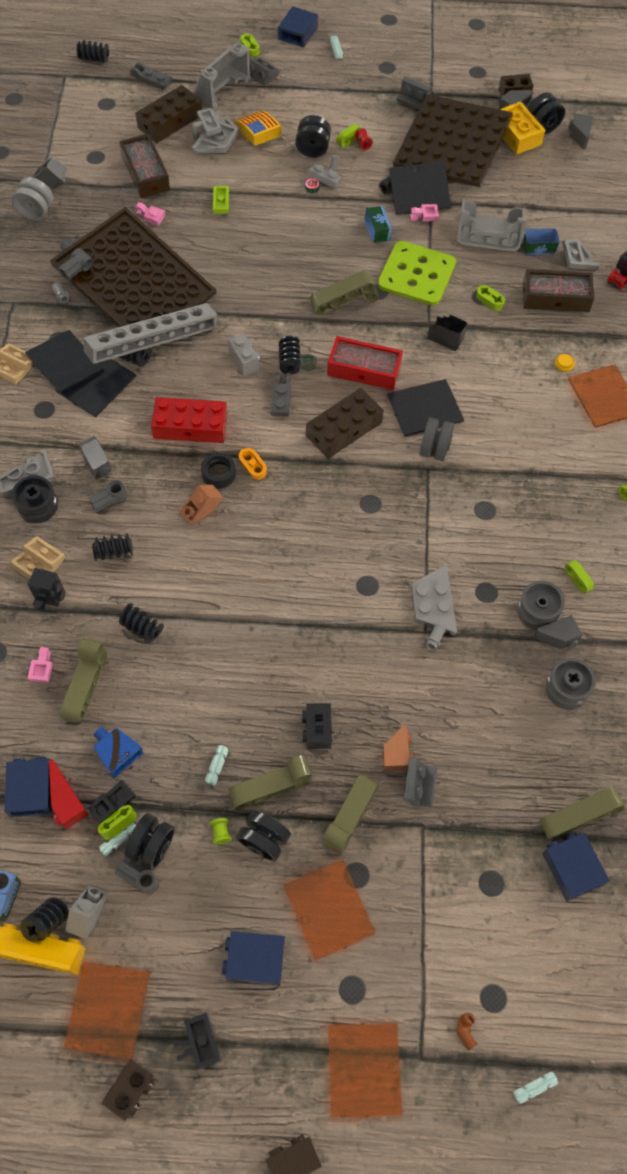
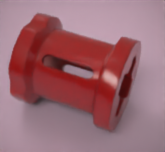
[354,129,373,150]
[607,269,627,290]

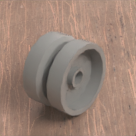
[11,177,54,221]

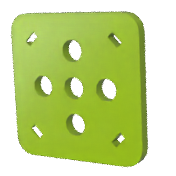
[378,241,456,305]

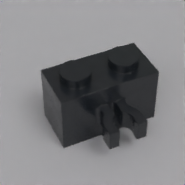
[28,568,65,612]
[302,703,332,749]
[173,1013,222,1070]

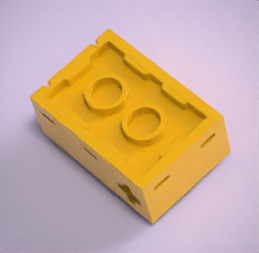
[499,102,545,155]

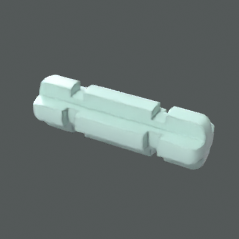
[330,35,343,59]
[205,745,228,786]
[99,823,136,856]
[514,1072,558,1104]

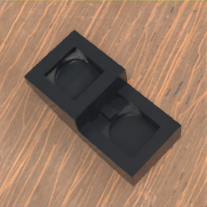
[87,780,136,824]

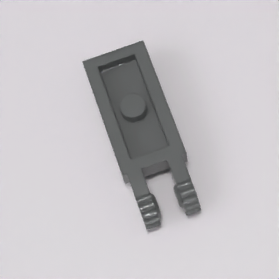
[130,62,172,90]
[271,372,291,416]

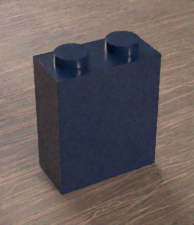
[278,6,318,48]
[4,757,52,817]
[542,832,610,902]
[222,931,285,986]

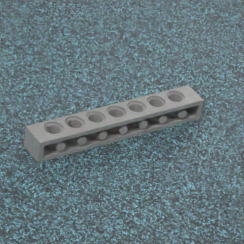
[84,303,217,364]

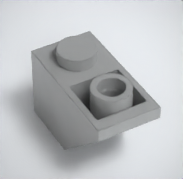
[65,885,108,939]

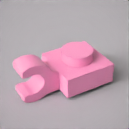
[135,202,165,226]
[410,204,439,221]
[27,647,53,683]

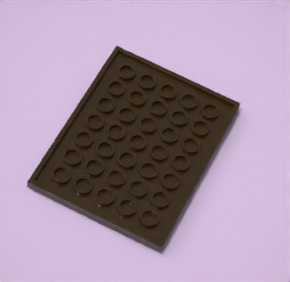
[50,207,217,327]

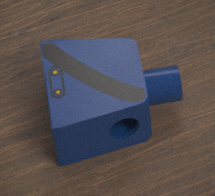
[94,727,144,779]

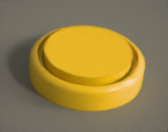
[555,354,575,371]

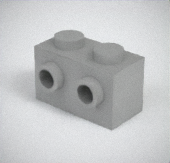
[228,333,260,377]

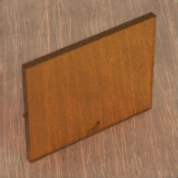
[568,364,627,428]
[284,859,375,961]
[64,962,150,1059]
[329,1023,402,1118]

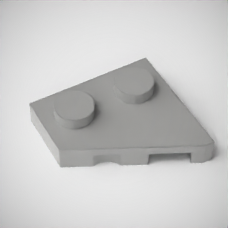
[562,239,600,270]

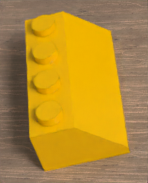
[0,923,86,976]

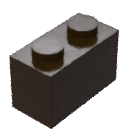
[265,1134,322,1174]

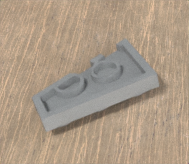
[0,448,56,497]

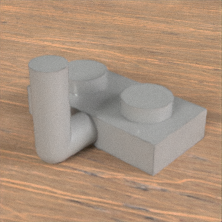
[192,108,222,140]
[308,154,342,189]

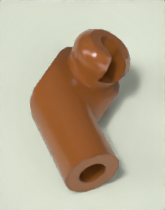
[456,1012,477,1051]

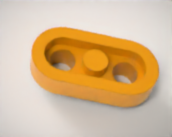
[239,448,267,480]

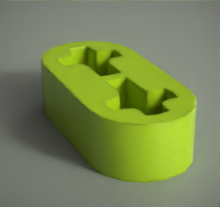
[240,34,260,57]
[336,124,362,147]
[476,285,505,311]
[565,560,595,594]
[97,805,137,840]

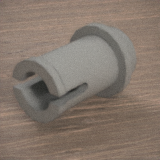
[52,283,69,303]
[425,624,446,650]

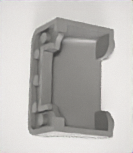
[193,43,250,111]
[457,200,526,252]

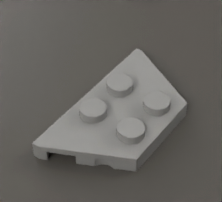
[192,110,239,153]
[411,565,457,635]

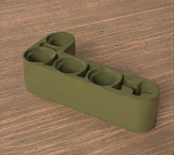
[310,271,379,315]
[60,638,107,723]
[228,755,312,810]
[322,774,379,856]
[539,786,625,840]

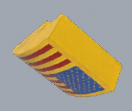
[234,110,281,146]

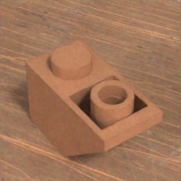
[180,485,223,525]
[382,725,413,772]

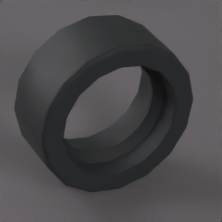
[201,453,236,489]

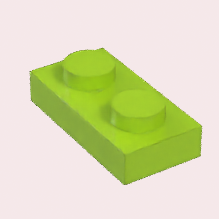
[213,186,229,214]

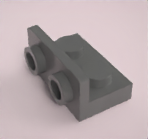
[249,57,280,85]
[397,77,431,110]
[404,758,437,807]

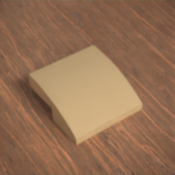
[0,343,34,385]
[10,536,65,580]

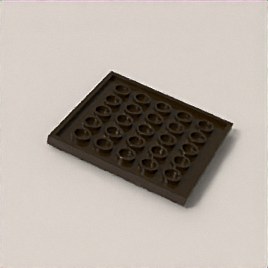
[393,94,513,187]

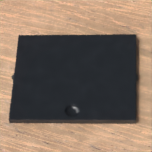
[389,162,451,215]
[25,330,104,393]
[56,359,136,418]
[387,379,464,437]

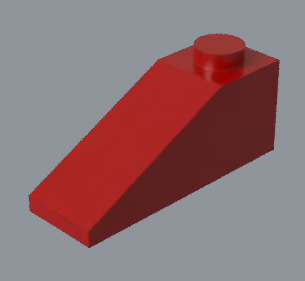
[49,759,88,829]

